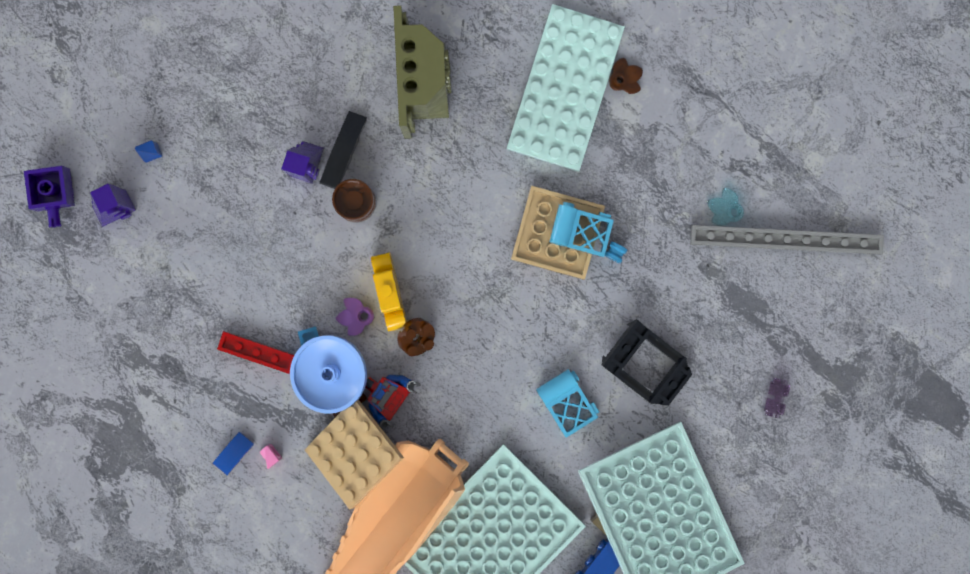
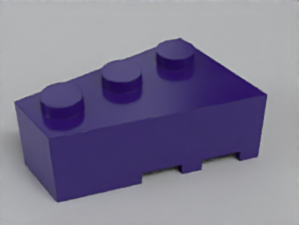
[90,184,136,227]

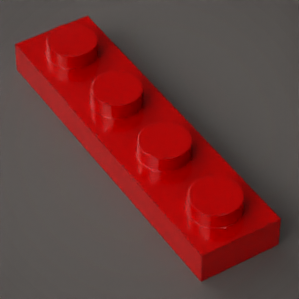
[217,331,294,374]

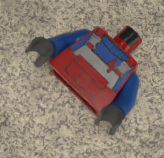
[365,374,421,434]

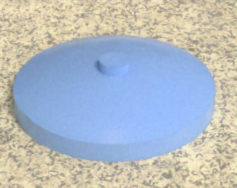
[290,335,367,414]

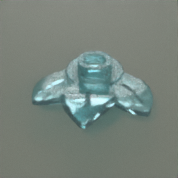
[707,188,744,226]

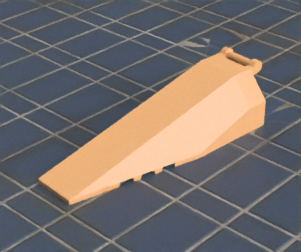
[325,439,469,574]

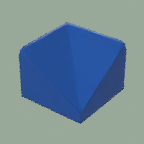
[135,140,162,163]

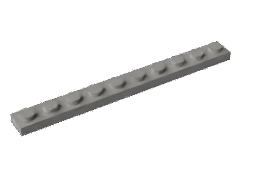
[690,225,884,255]

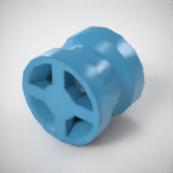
[605,241,628,264]

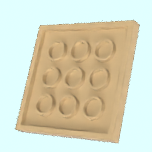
[511,186,605,280]
[305,400,404,510]

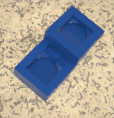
[212,432,254,475]

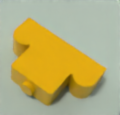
[371,252,407,332]

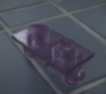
[764,378,790,419]

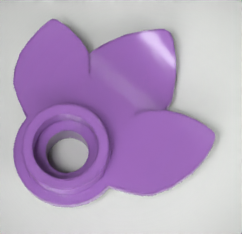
[336,298,374,336]

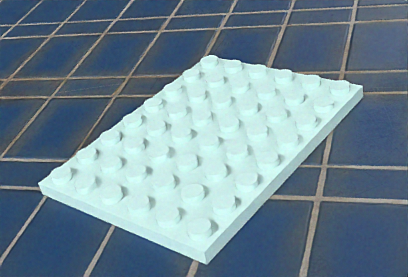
[578,422,745,574]
[404,444,586,574]

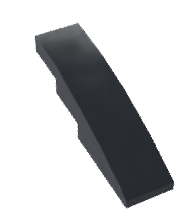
[320,111,367,189]

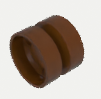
[332,179,376,223]

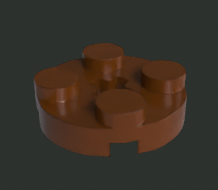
[397,318,435,357]

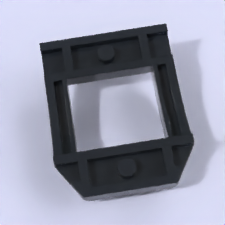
[601,319,692,406]

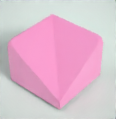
[260,444,282,469]

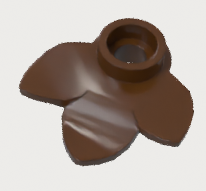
[609,58,643,94]

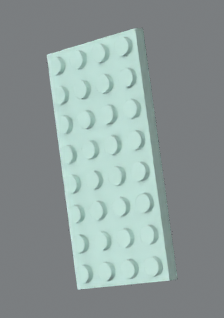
[507,4,625,172]

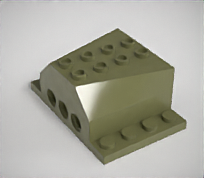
[393,5,451,139]

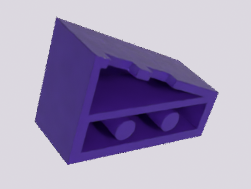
[281,141,324,184]

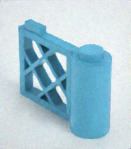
[549,202,614,257]
[536,369,599,438]

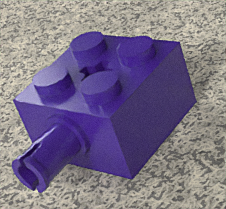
[24,166,75,228]

